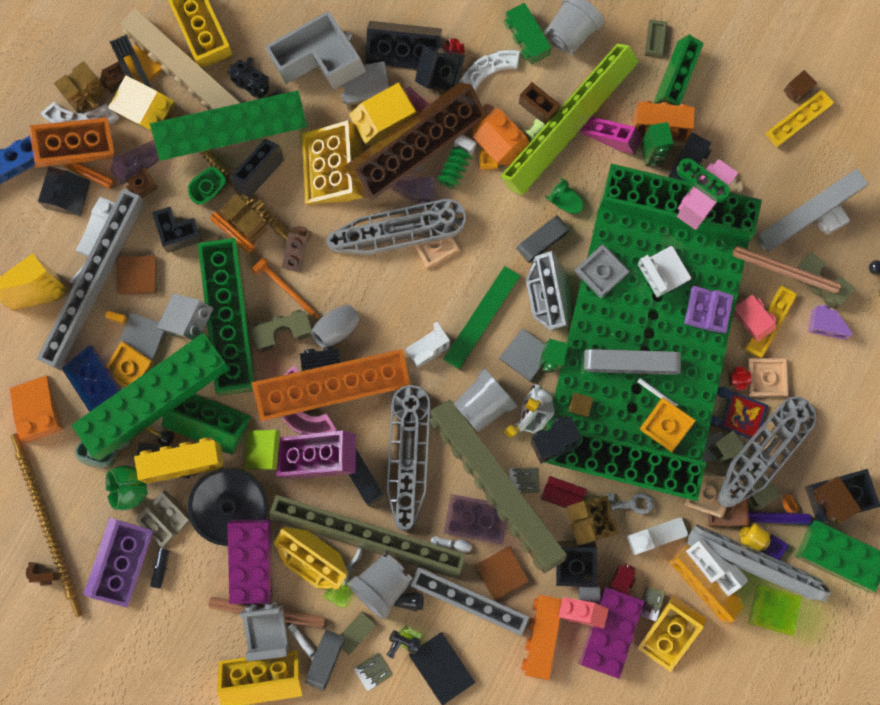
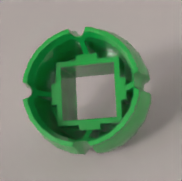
[105,465,148,511]

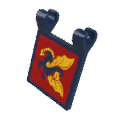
[710,387,768,441]

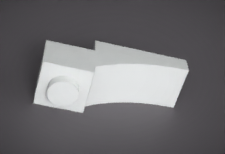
[76,197,115,257]
[627,517,689,555]
[686,538,748,596]

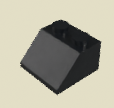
[415,45,465,90]
[38,166,90,216]
[556,541,597,587]

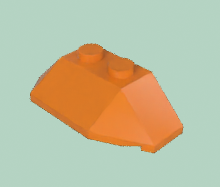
[473,103,530,166]

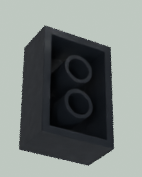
[805,469,880,523]

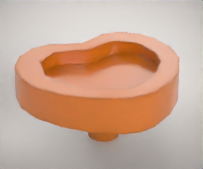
[782,493,799,514]

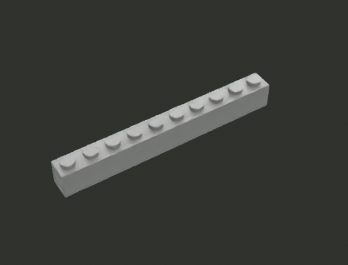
[37,188,145,371]

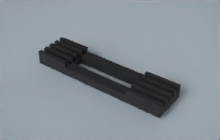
[109,34,152,88]

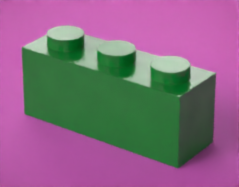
[504,3,552,65]
[641,122,673,167]

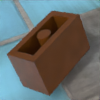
[519,82,560,125]
[813,476,862,524]

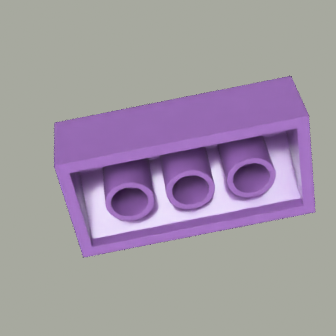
[84,517,153,607]

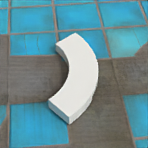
[459,50,520,92]
[40,102,119,125]

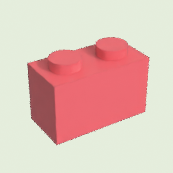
[734,295,777,342]
[558,597,609,629]

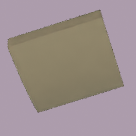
[136,490,190,548]

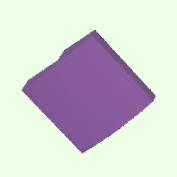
[684,286,733,333]

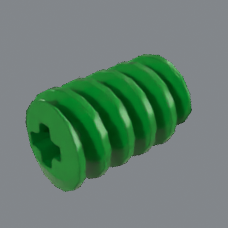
[437,147,473,189]

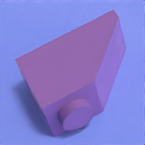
[808,305,852,340]

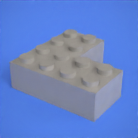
[265,11,366,90]

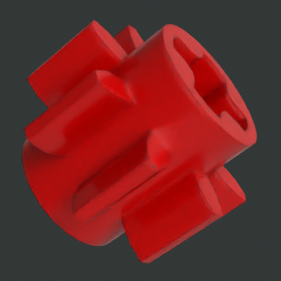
[443,39,465,54]
[729,366,752,390]

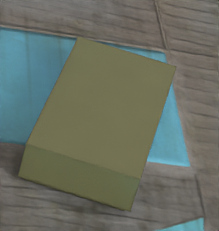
[644,20,668,58]
[341,611,376,655]

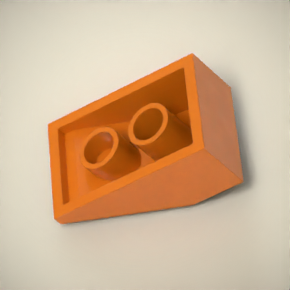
[10,375,64,442]

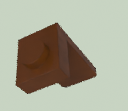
[282,226,312,272]

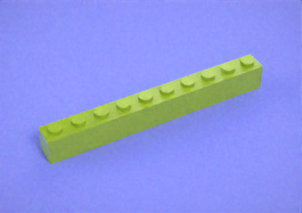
[500,43,639,195]

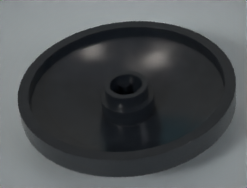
[188,467,268,546]

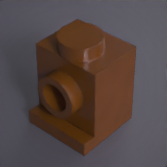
[126,168,158,198]

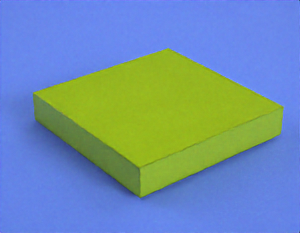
[244,430,280,470]

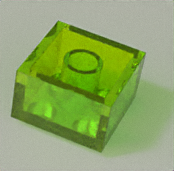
[748,585,802,636]

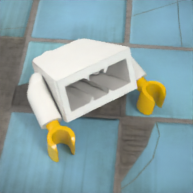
[503,385,554,438]

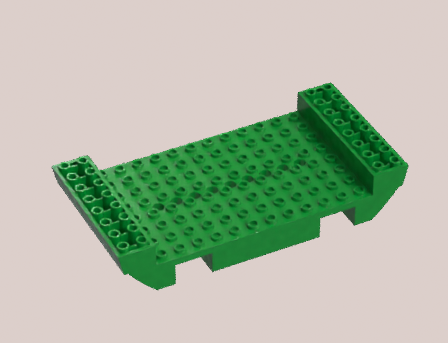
[544,163,762,501]

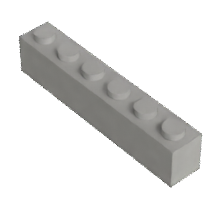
[411,568,529,636]

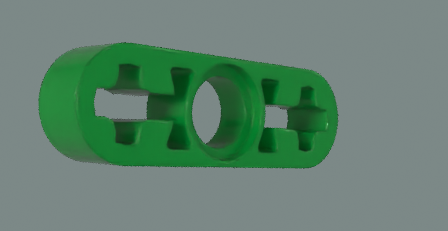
[677,158,730,202]

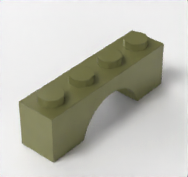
[709,431,780,512]

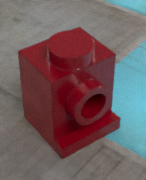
[609,563,636,596]

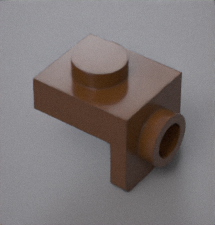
[26,562,59,586]

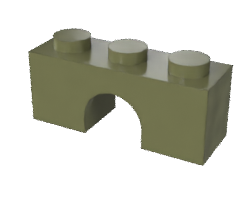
[797,251,856,309]
[250,310,312,353]

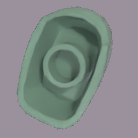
[75,441,118,469]

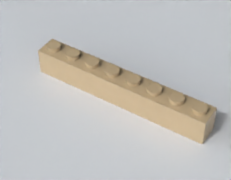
[119,8,240,110]

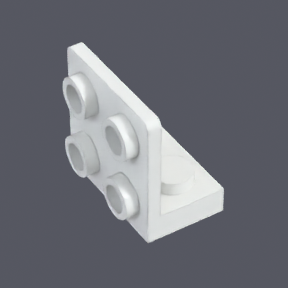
[638,246,691,297]

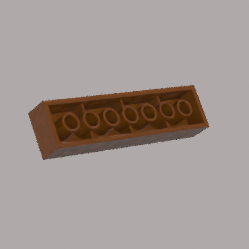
[345,82,487,201]

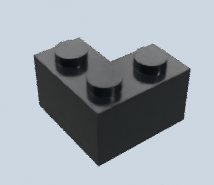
[152,207,203,253]
[530,416,582,464]

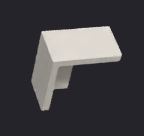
[406,322,450,368]

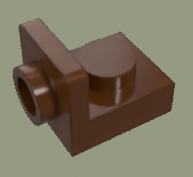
[100,61,125,93]

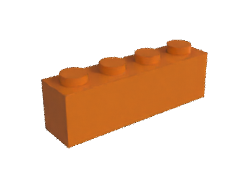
[521,595,562,680]

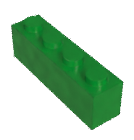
[653,34,704,106]

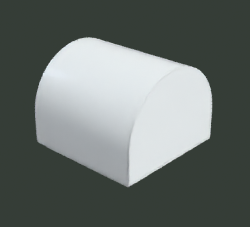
[454,134,477,155]

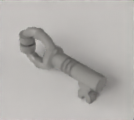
[606,492,655,515]

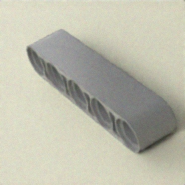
[584,349,681,374]

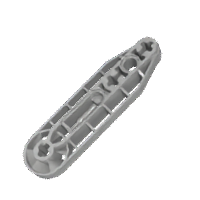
[327,199,466,255]
[387,385,430,532]
[718,396,816,507]
[687,525,832,602]

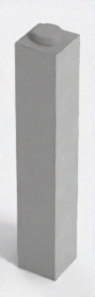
[757,169,868,252]

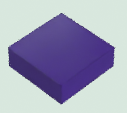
[761,534,789,560]

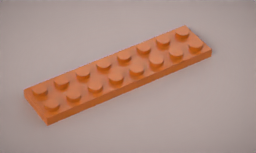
[251,349,411,421]

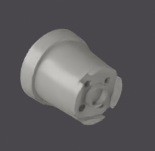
[544,0,605,55]
[454,368,517,432]
[347,553,413,620]

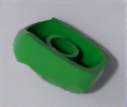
[188,167,226,205]

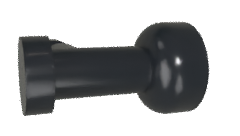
[386,630,421,659]

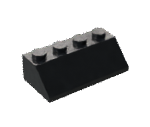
[365,21,442,69]

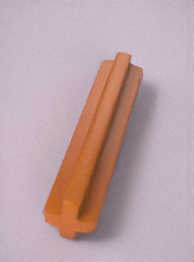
[62,163,114,189]
[210,211,255,254]

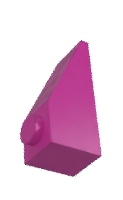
[580,117,642,154]

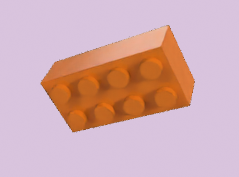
[29,117,114,168]

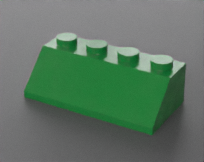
[161,393,252,455]

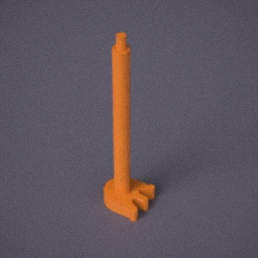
[251,257,319,319]

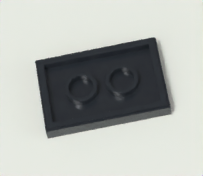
[409,632,475,705]

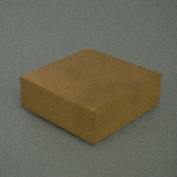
[568,393,593,418]

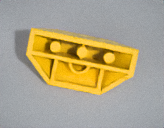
[274,527,348,589]

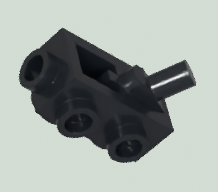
[227,57,270,98]

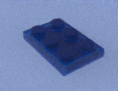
[61,345,122,412]

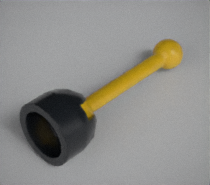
[146,427,175,446]

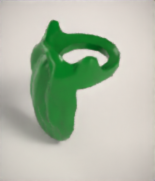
[545,178,583,214]

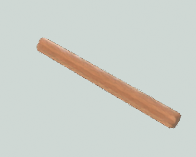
[733,246,841,293]
[208,597,326,629]

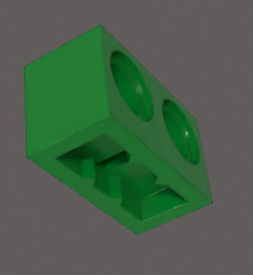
[539,339,569,373]

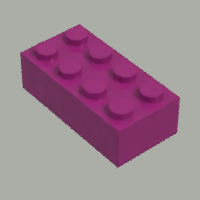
[276,430,356,479]
[228,519,273,604]
[578,587,644,679]

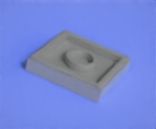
[574,244,629,298]
[117,313,165,361]
[499,328,544,382]

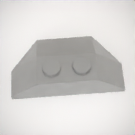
[526,251,573,330]

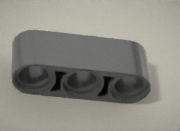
[516,215,570,263]
[305,629,346,691]

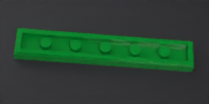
[443,266,520,370]

